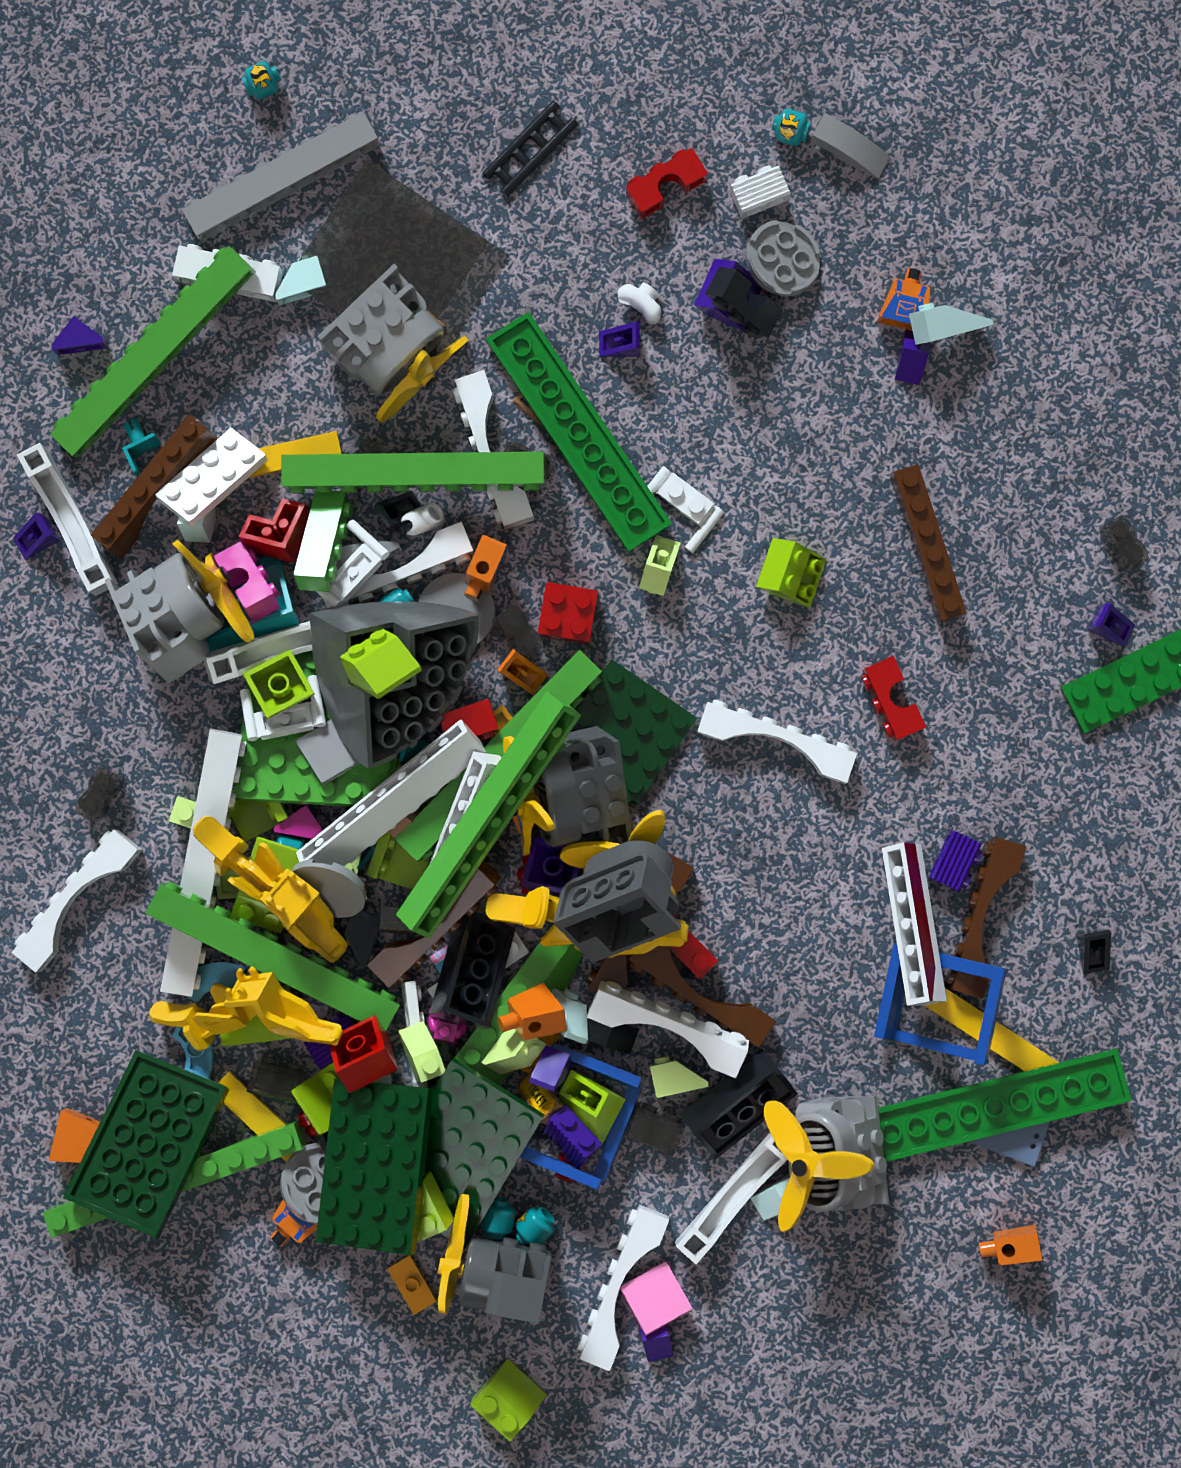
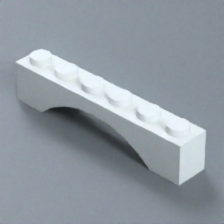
[452,370,534,530]
[17,443,118,596]
[324,521,474,609]
[203,621,312,684]
[697,700,857,784]
[11,830,142,973]
[587,980,749,1078]
[675,1132,788,1264]
[577,1204,669,1371]

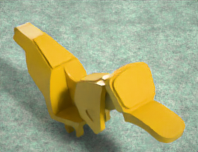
[193,816,348,963]
[486,886,689,958]
[149,966,343,1051]

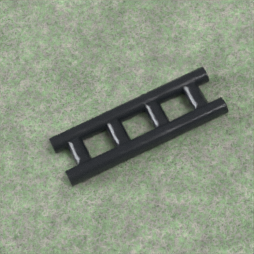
[482,100,578,197]

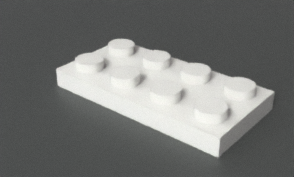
[155,428,268,527]

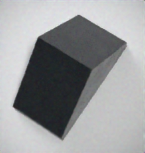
[374,491,422,533]
[1076,929,1111,974]

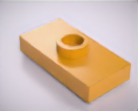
[387,1255,437,1315]

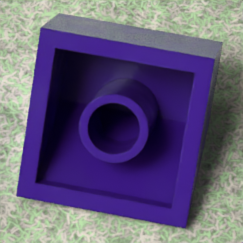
[694,259,765,331]
[521,836,584,902]

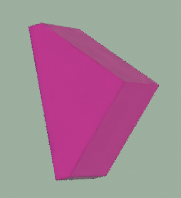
[274,806,323,840]

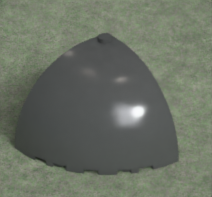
[310,601,479,769]

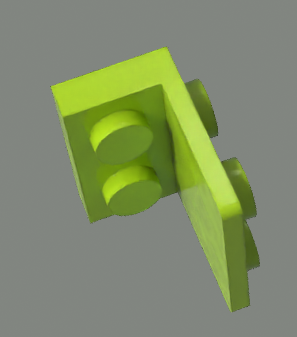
[228,789,290,842]
[366,831,431,890]
[291,1063,340,1135]

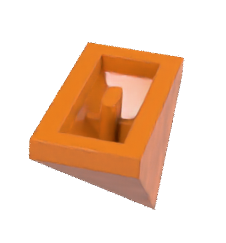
[497,649,548,695]

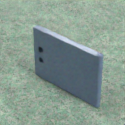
[968,1122,1050,1167]

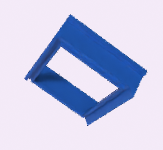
[874,943,1009,1065]
[520,1042,643,1190]

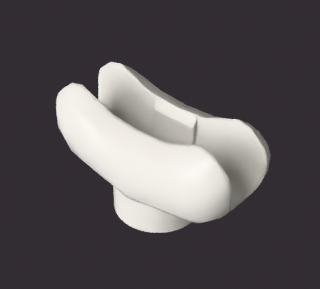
[617,282,661,324]
[401,503,445,536]

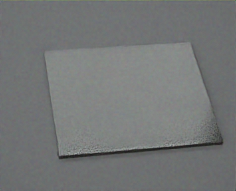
[299,160,508,357]

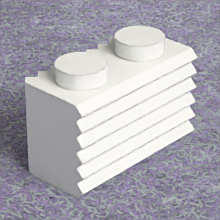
[730,165,790,219]

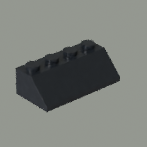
[429,912,516,1029]
[679,1048,798,1160]

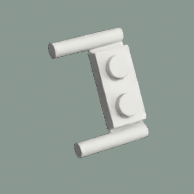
[647,466,724,553]
[316,520,390,608]
[240,675,326,741]

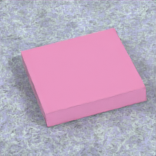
[619,1261,693,1336]

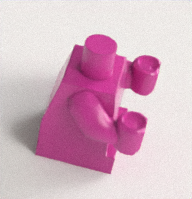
[428,1008,468,1045]

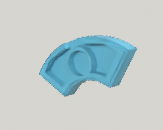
[186,962,246,1002]
[172,1027,214,1080]

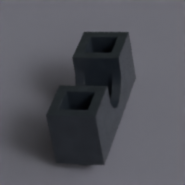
[705,266,783,338]

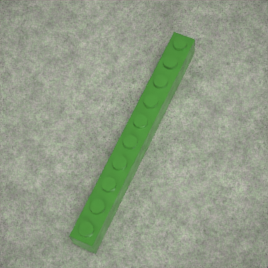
[50,246,256,458]
[281,451,546,494]
[395,650,602,862]
[396,691,581,939]
[145,881,400,1031]
[43,1120,308,1238]

